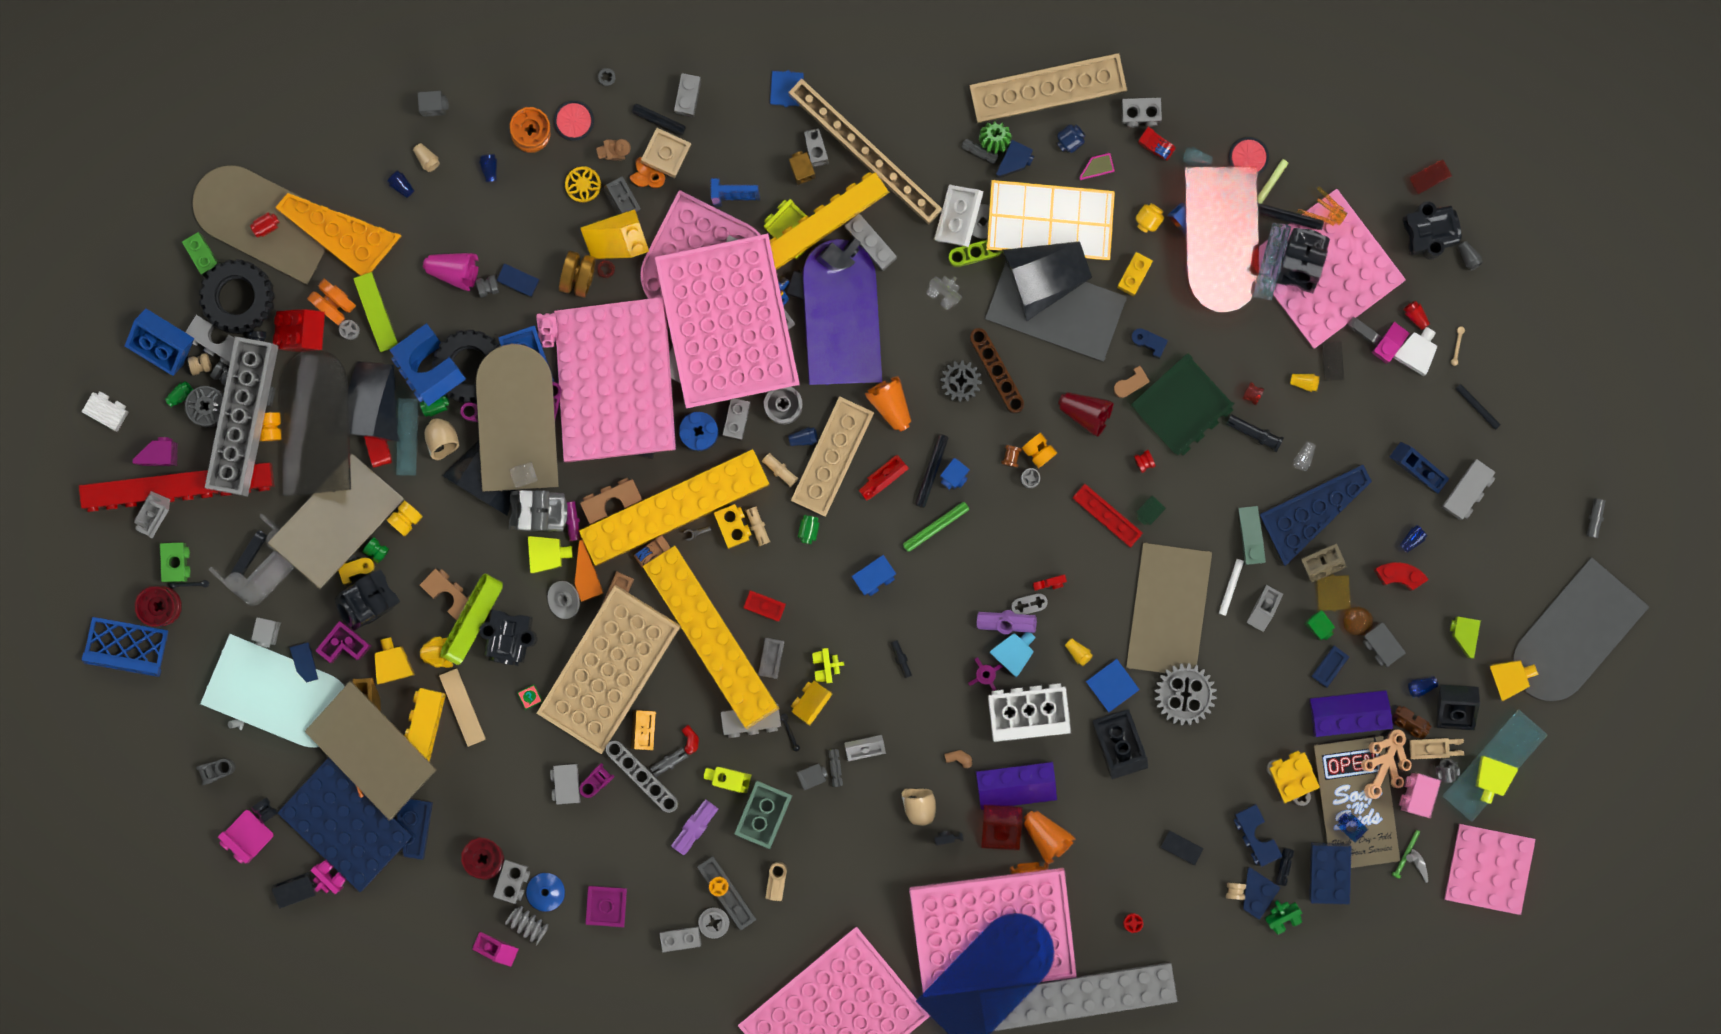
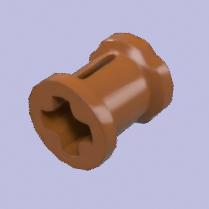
[1001,445,1022,468]

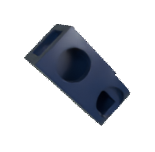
[1131,328,1168,359]

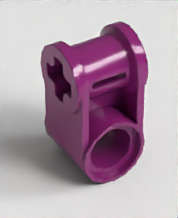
[579,763,615,798]

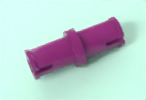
[566,501,581,541]

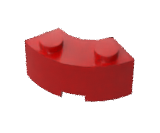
[1373,562,1429,591]

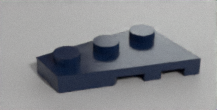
[397,799,433,860]

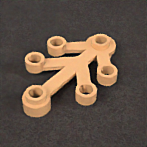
[1361,729,1412,799]

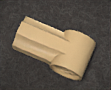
[765,861,787,901]

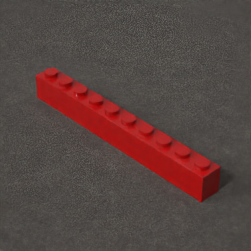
[79,463,275,512]

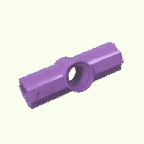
[977,610,1037,634]
[671,799,718,855]

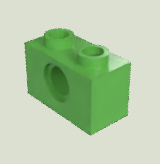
[182,232,218,277]
[160,543,190,583]

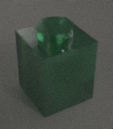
[1136,495,1166,526]

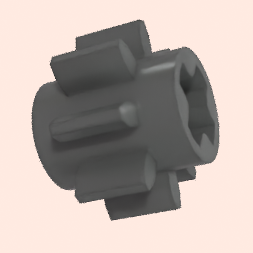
[1435,759,1460,783]

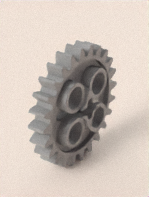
[1154,663,1217,725]

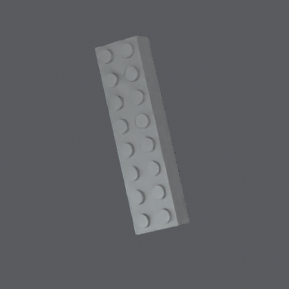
[205,337,279,497]

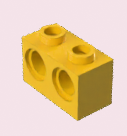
[1117,252,1153,297]
[714,504,752,549]

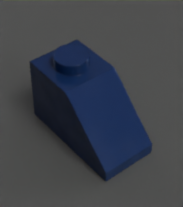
[996,140,1034,178]

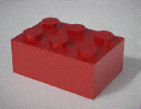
[273,309,325,352]

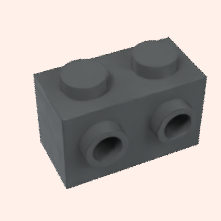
[1363,622,1406,667]

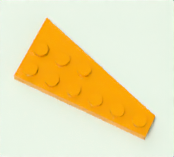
[275,193,402,276]

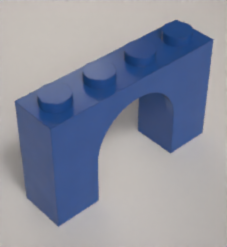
[390,323,465,406]

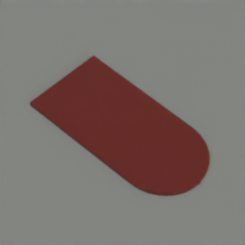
[1184,166,1260,313]

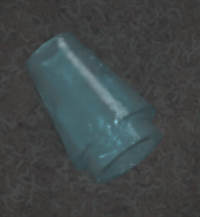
[1183,147,1213,167]

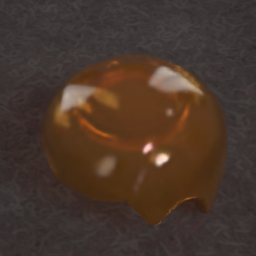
[1343,607,1374,636]

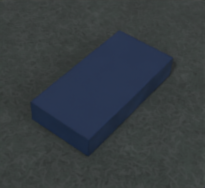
[497,263,540,297]
[290,642,318,683]
[1311,645,1349,688]

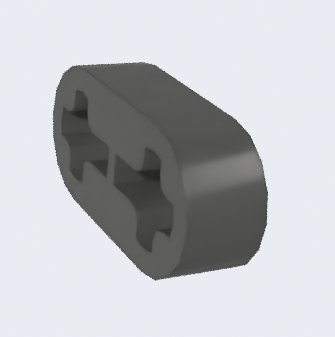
[1347,317,1382,346]

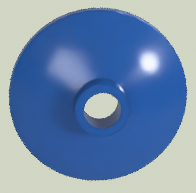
[526,873,565,911]

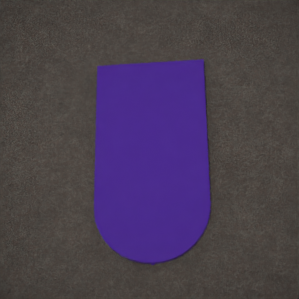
[802,239,882,385]

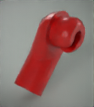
[681,725,699,754]

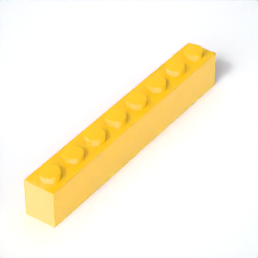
[770,172,890,270]

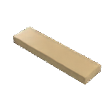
[439,669,486,747]

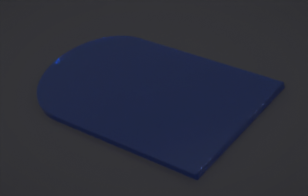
[916,913,1055,1034]

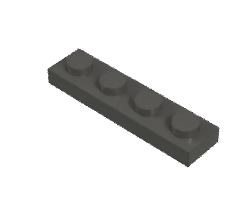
[697,856,757,931]

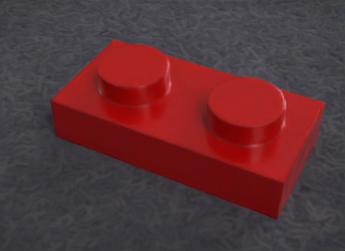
[744,590,786,622]

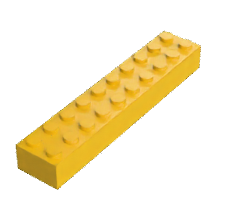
[579,449,770,566]
[643,546,779,729]

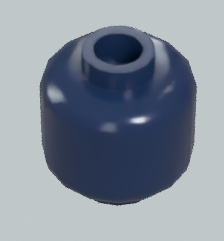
[1057,124,1086,153]

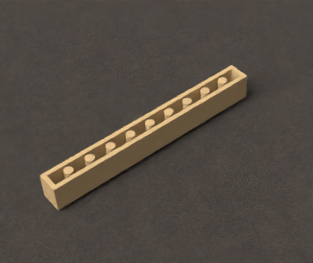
[789,79,942,225]

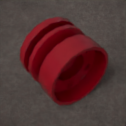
[135,586,182,626]
[461,838,504,880]

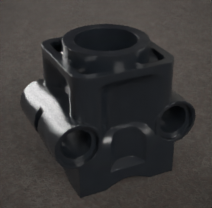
[1402,201,1462,260]
[1276,228,1330,294]
[335,569,400,631]
[480,610,538,666]

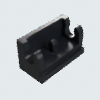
[272,872,316,909]

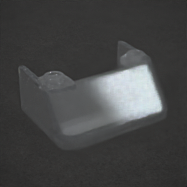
[208,514,295,606]

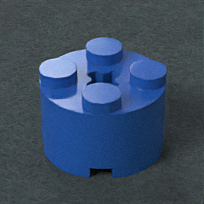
[679,412,718,451]

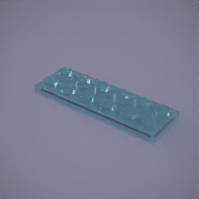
[1442,710,1548,822]

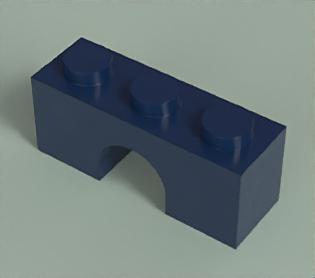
[1233,804,1283,867]

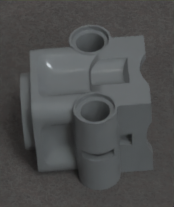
[509,490,567,532]

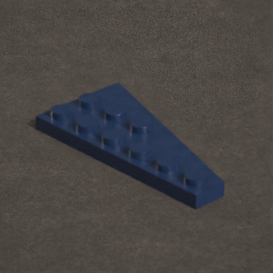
[1260,465,1372,567]

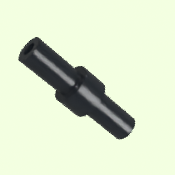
[891,640,912,678]

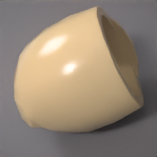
[425,418,459,461]
[902,788,936,826]

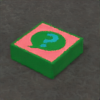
[517,684,543,710]

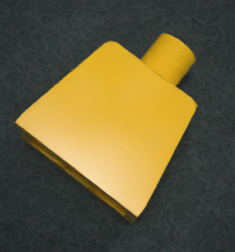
[375,637,415,684]
[1490,660,1538,701]

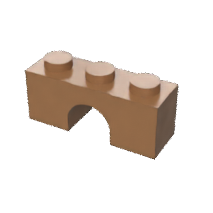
[580,478,643,525]
[420,569,470,620]

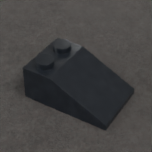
[1093,709,1148,779]

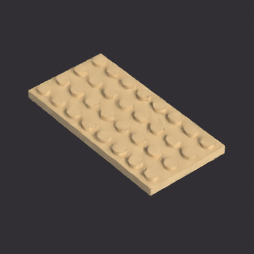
[537,585,681,754]

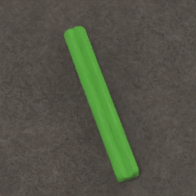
[903,502,969,552]

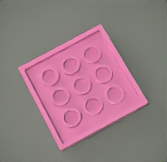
[1444,824,1535,915]

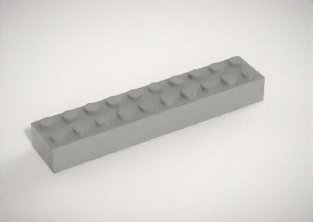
[980,962,1177,1032]

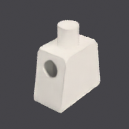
[1393,327,1437,376]

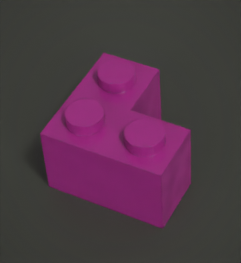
[315,621,372,663]

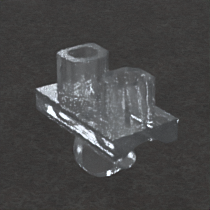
[926,276,963,310]

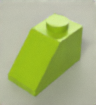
[1450,617,1481,659]

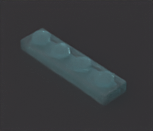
[1253,223,1291,300]
[396,399,419,476]

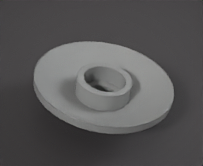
[548,581,580,619]

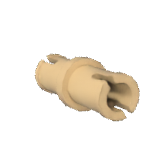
[762,453,798,487]
[745,506,770,546]

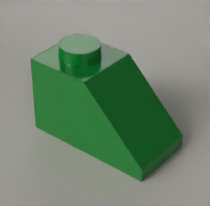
[1304,610,1335,641]

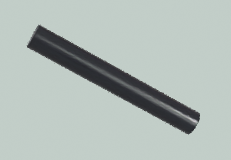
[1455,384,1501,430]

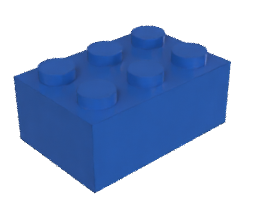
[125,308,194,376]

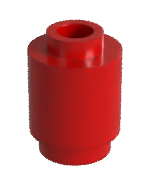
[250,212,280,238]

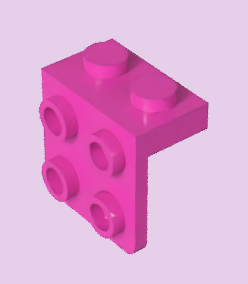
[218,810,274,864]

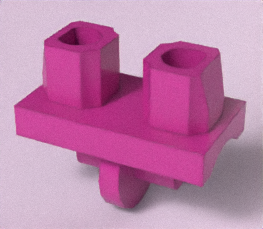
[310,859,346,894]

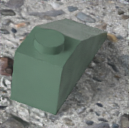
[1238,506,1266,565]

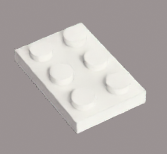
[934,185,983,247]

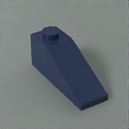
[1390,442,1449,494]

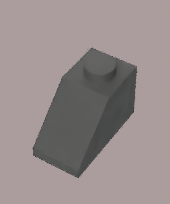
[797,763,828,791]

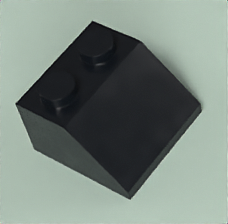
[1436,685,1480,730]

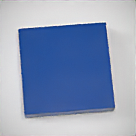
[1086,659,1140,712]

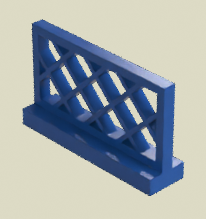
[711,179,760,207]
[82,617,168,677]

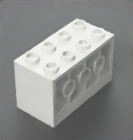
[988,683,1071,742]

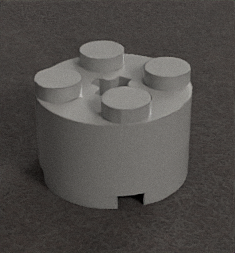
[764,387,803,424]

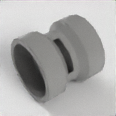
[1021,468,1040,488]

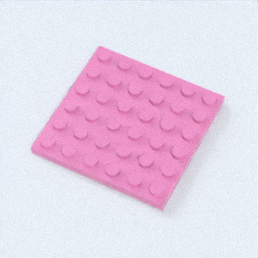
[1245,189,1406,349]

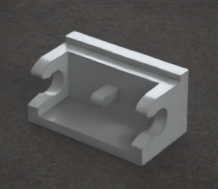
[134,491,170,538]

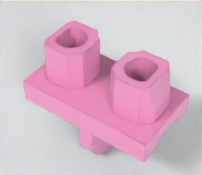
[537,313,558,348]

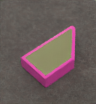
[1080,153,1115,181]

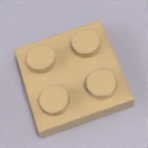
[640,128,691,178]

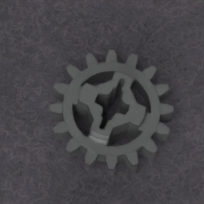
[940,360,982,402]

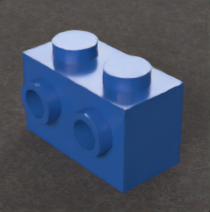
[940,458,970,490]
[852,555,896,596]

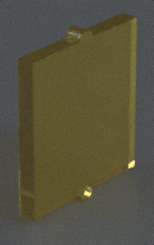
[1317,574,1351,612]

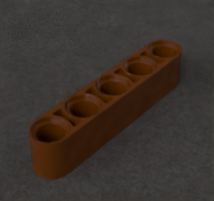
[970,328,1024,414]

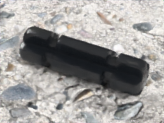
[1276,848,1294,886]

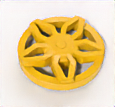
[565,167,601,203]

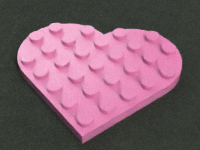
[641,190,760,299]

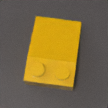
[581,209,649,259]
[791,681,832,725]

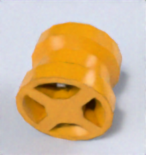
[709,877,729,896]

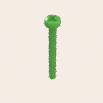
[1391,830,1420,879]

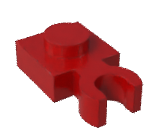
[1033,574,1067,591]

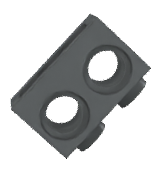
[418,91,449,117]

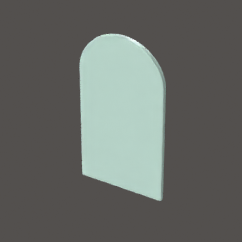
[200,634,345,748]

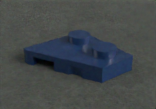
[1243,867,1280,920]

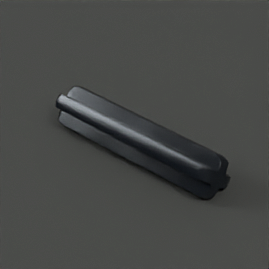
[632,104,686,135]

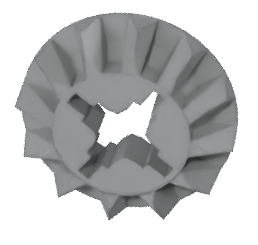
[699,908,729,938]

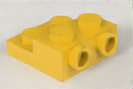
[1268,751,1320,803]

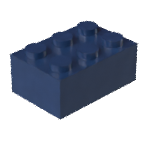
[1309,842,1352,904]

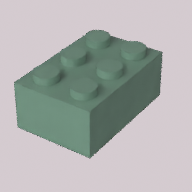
[734,781,792,849]

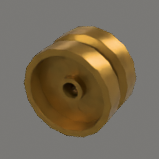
[559,251,596,298]

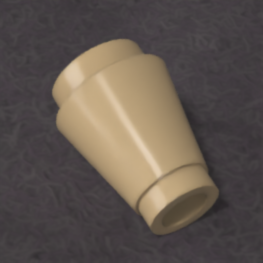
[413,143,440,172]

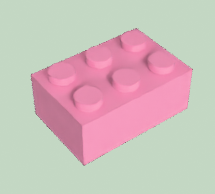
[1399,773,1440,818]

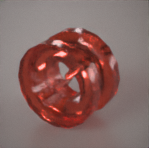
[598,260,615,278]

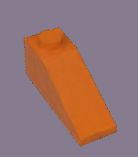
[575,540,604,602]

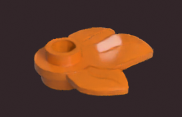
[630,157,665,188]

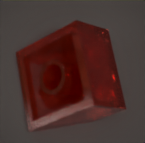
[981,805,1022,850]

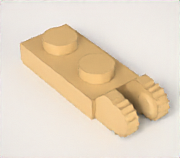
[1409,738,1464,759]

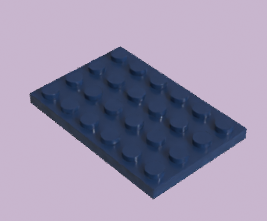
[278,758,413,892]

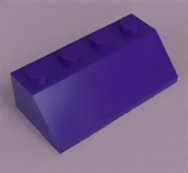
[1310,690,1393,737]
[976,762,1057,810]

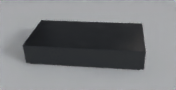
[1161,830,1204,865]

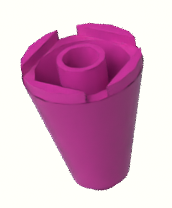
[423,253,479,291]

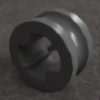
[598,68,615,86]

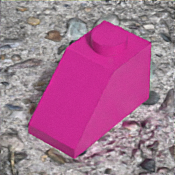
[1372,322,1410,364]
[472,932,518,967]

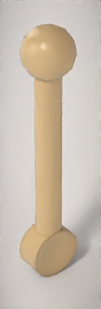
[1451,327,1465,366]

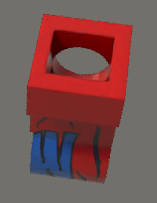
[1138,126,1176,161]

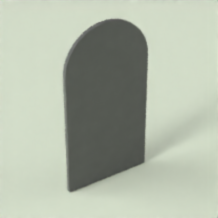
[1513,557,1649,701]

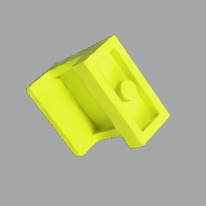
[764,199,806,260]

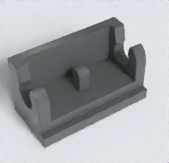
[603,176,641,215]

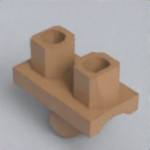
[596,139,631,161]

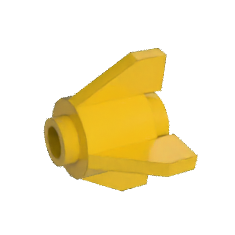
[420,637,453,668]

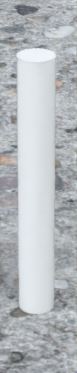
[1219,559,1244,616]

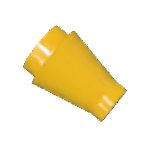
[1290,374,1320,392]
[1065,638,1093,666]

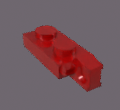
[859,455,909,500]

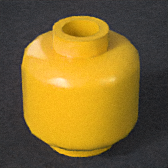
[1135,203,1164,233]

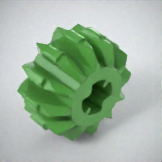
[979,121,1012,155]

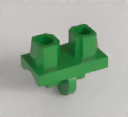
[1265,900,1302,935]

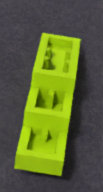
[353,272,398,352]

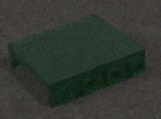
[1130,353,1235,456]

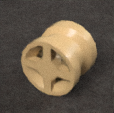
[1226,883,1246,900]

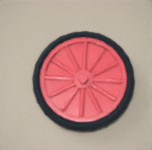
[554,101,594,141]
[1229,137,1269,177]

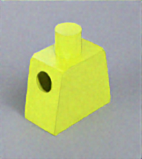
[528,536,573,574]
[1476,756,1518,804]
[704,767,752,793]

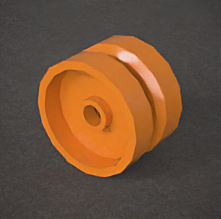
[307,278,356,326]

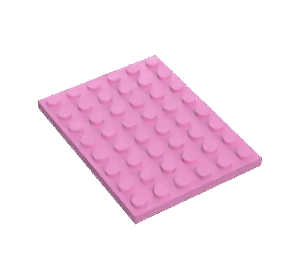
[655,234,800,408]
[554,297,676,463]
[910,868,1077,997]
[738,926,930,1034]

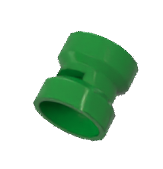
[363,537,389,564]

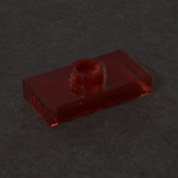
[1409,160,1452,194]

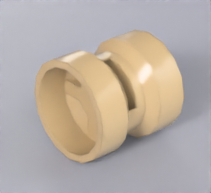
[188,353,212,376]

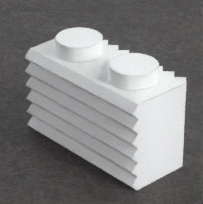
[82,391,129,432]

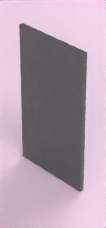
[985,263,1127,362]

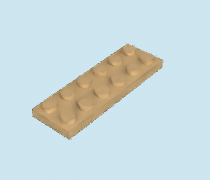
[791,396,874,517]

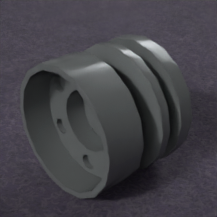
[185,386,224,428]

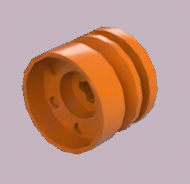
[510,107,551,153]

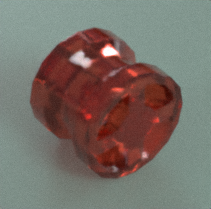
[1242,382,1264,405]

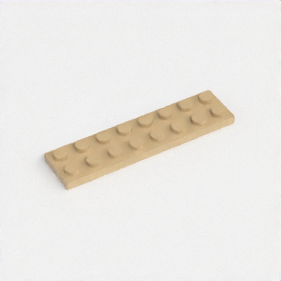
[969,53,1127,123]

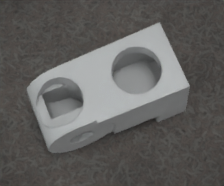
[804,128,829,168]

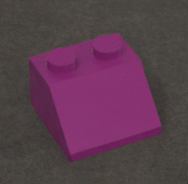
[132,437,178,466]

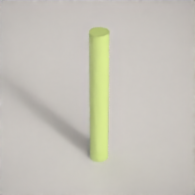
[1254,159,1289,204]

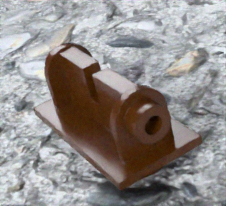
[1392,706,1432,739]

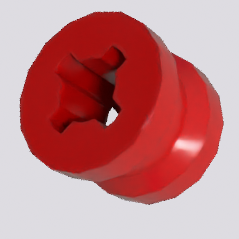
[1134,450,1156,473]
[1123,913,1143,933]

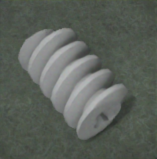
[505,906,548,946]

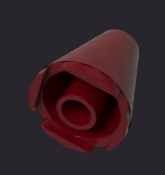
[1058,392,1114,437]

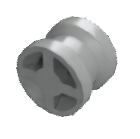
[339,320,360,340]

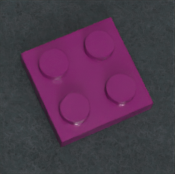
[586,886,627,927]

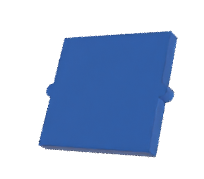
[770,70,804,107]

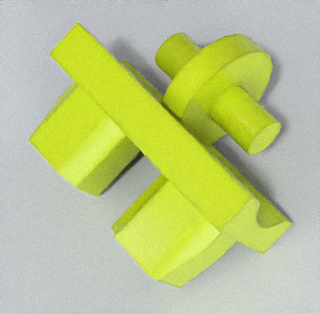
[812,648,845,683]

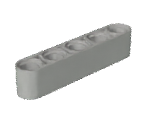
[606,741,678,813]

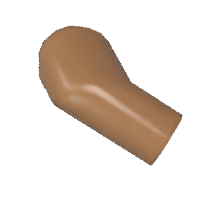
[944,750,972,768]

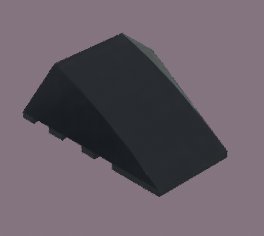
[1002,241,1092,321]
[329,361,400,442]
[442,440,516,516]

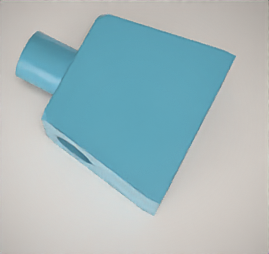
[989,632,1036,677]

